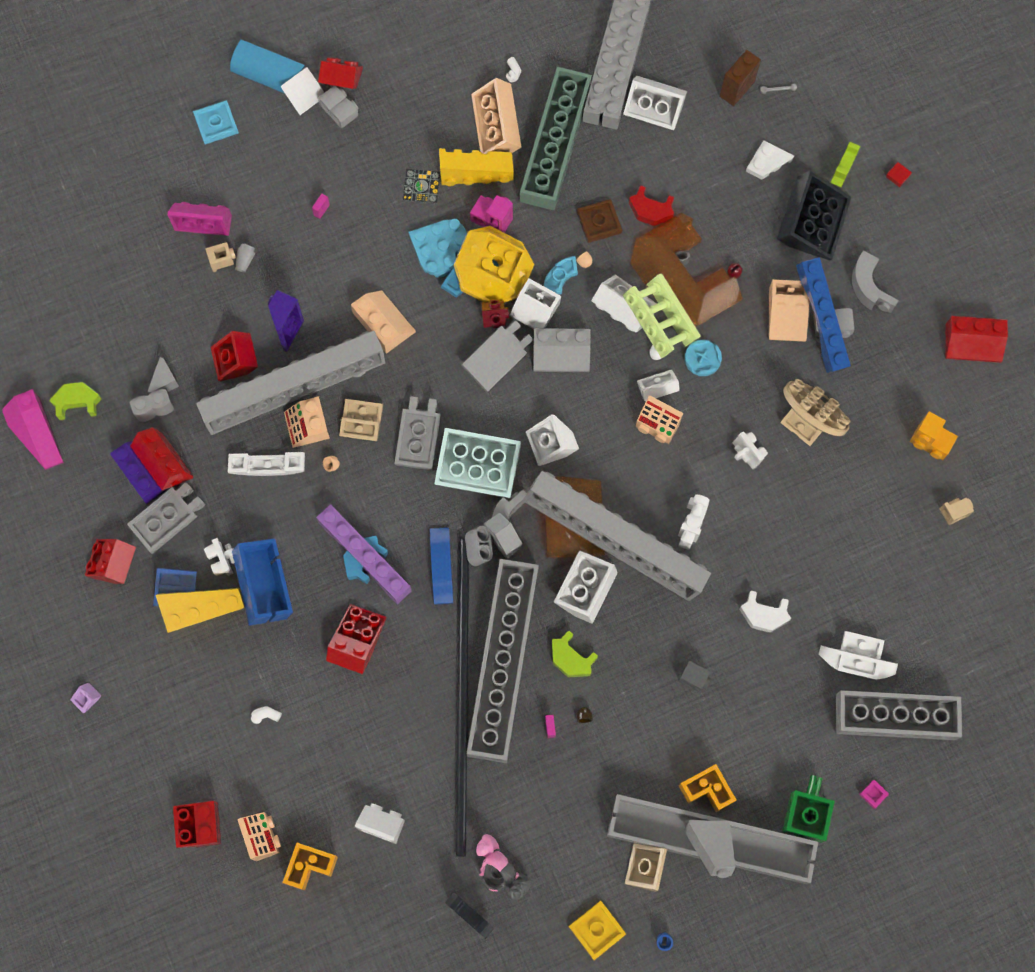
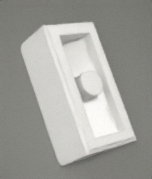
[637,370,679,401]

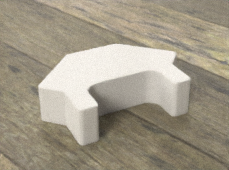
[739,591,791,633]

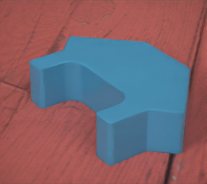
[343,536,388,584]

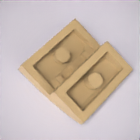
[339,399,383,441]

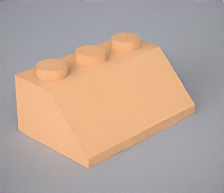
[351,290,416,354]

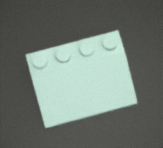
[434,428,521,498]

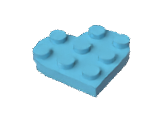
[409,219,467,278]

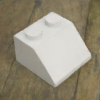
[355,803,405,844]

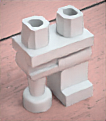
[678,495,710,550]

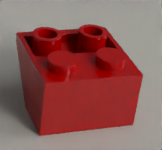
[318,57,363,89]
[85,539,136,584]
[173,801,221,848]

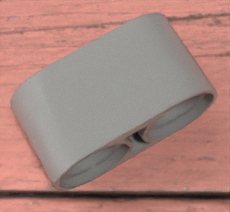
[465,526,493,566]

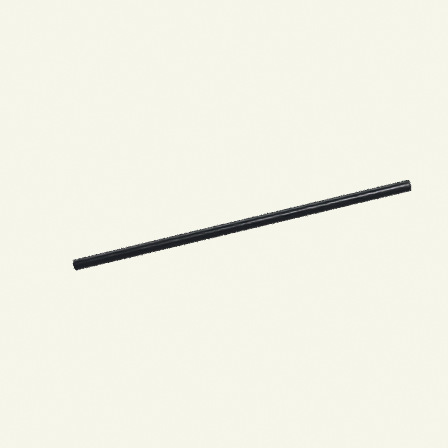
[456,539,469,857]

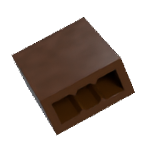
[720,50,761,107]

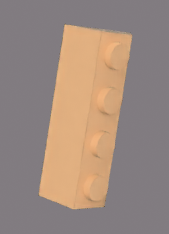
[471,78,521,154]

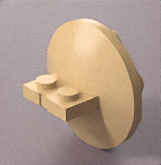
[780,379,850,446]

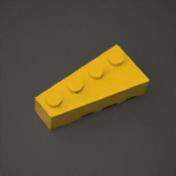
[439,148,514,186]
[156,588,245,633]

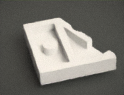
[746,140,794,180]

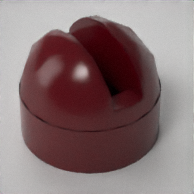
[727,263,742,279]

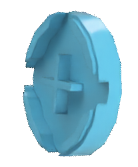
[684,340,722,376]

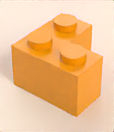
[909,411,958,460]
[679,764,736,812]
[282,843,338,890]

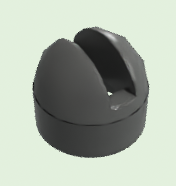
[675,251,689,267]

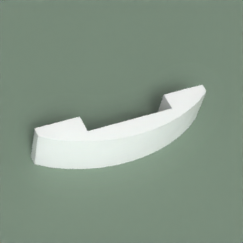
[228,452,305,476]

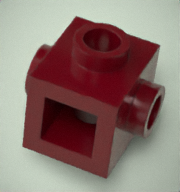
[482,300,509,328]

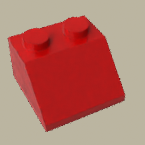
[211,331,258,381]

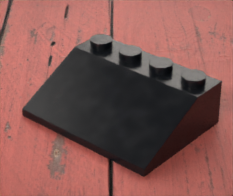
[777,171,852,261]

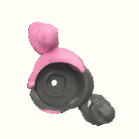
[476,834,531,900]

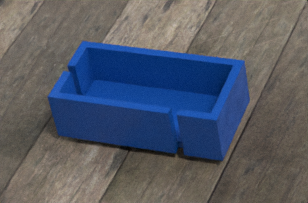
[232,539,293,625]

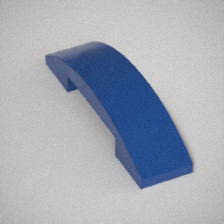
[430,527,453,605]

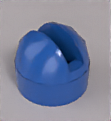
[656,932,673,951]

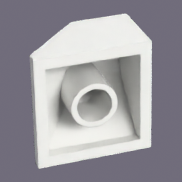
[526,415,579,466]

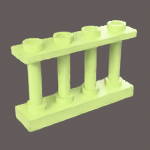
[623,273,701,358]

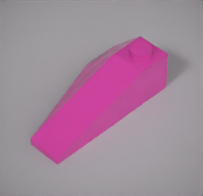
[2,389,64,470]

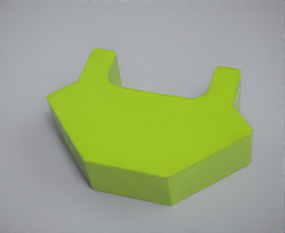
[830,142,860,187]
[49,382,102,420]
[552,631,598,677]

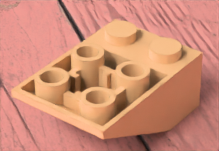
[769,280,810,342]

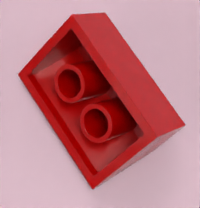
[946,316,1008,363]
[130,427,194,490]

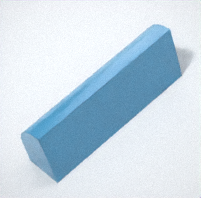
[230,39,305,93]

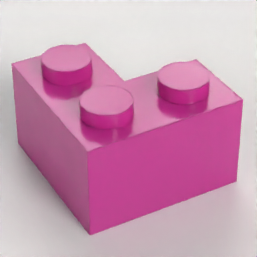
[470,195,513,233]

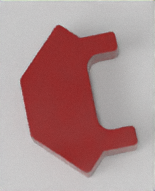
[629,186,674,226]

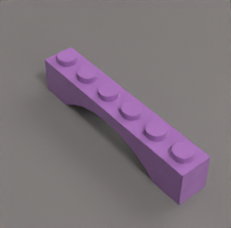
[316,504,411,604]

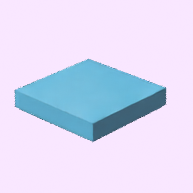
[193,100,239,144]

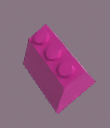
[167,202,232,236]

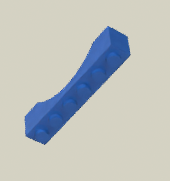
[796,257,851,373]

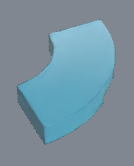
[544,256,578,294]

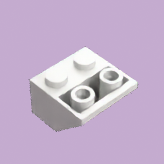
[510,278,561,329]

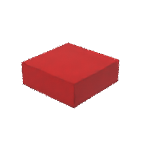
[886,162,912,188]

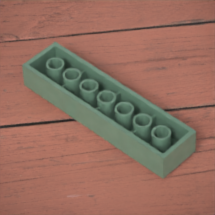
[520,67,592,211]

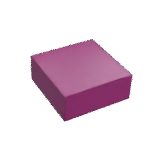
[312,194,330,219]
[545,715,556,738]
[859,780,889,809]

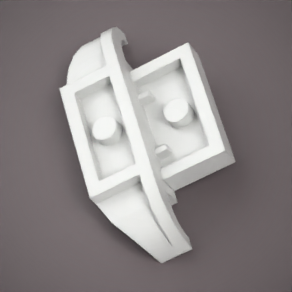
[819,631,898,680]

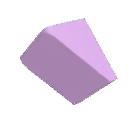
[70,683,101,713]

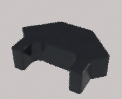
[445,892,494,939]

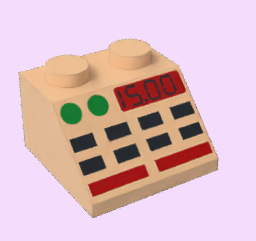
[636,395,683,444]
[284,396,330,448]
[238,812,281,862]

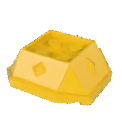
[454,226,534,303]

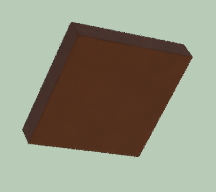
[576,199,623,243]

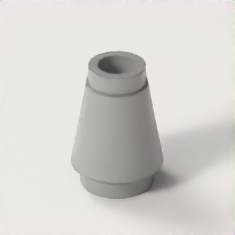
[235,244,255,273]

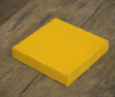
[568,900,626,960]

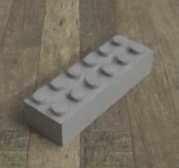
[836,691,962,740]

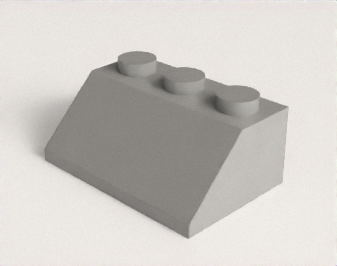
[533,328,590,372]

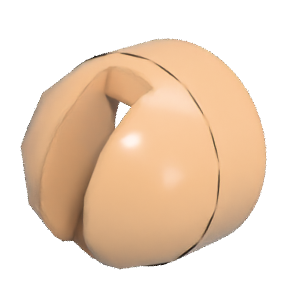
[576,252,592,268]
[323,456,340,472]

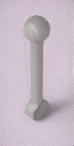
[760,84,797,94]

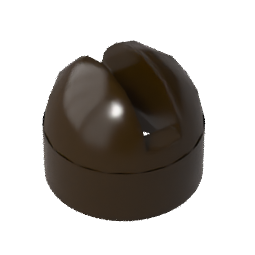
[577,707,593,723]

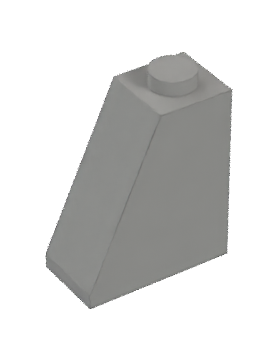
[685,820,736,878]

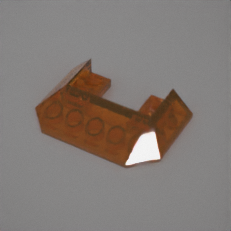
[630,213,743,327]

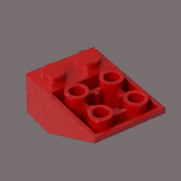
[326,604,386,674]

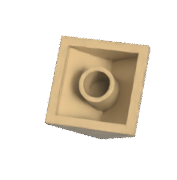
[625,844,667,892]

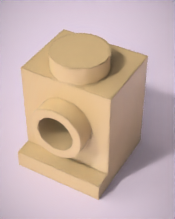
[205,242,236,272]
[940,498,974,525]

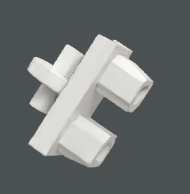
[732,431,768,469]
[204,538,234,576]

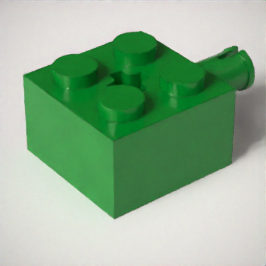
[782,775,835,843]

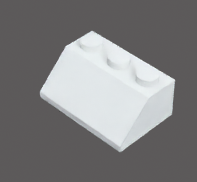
[623,76,687,130]
[592,275,657,332]
[554,550,618,624]

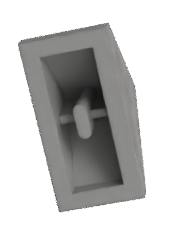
[148,357,179,394]
[484,513,522,555]

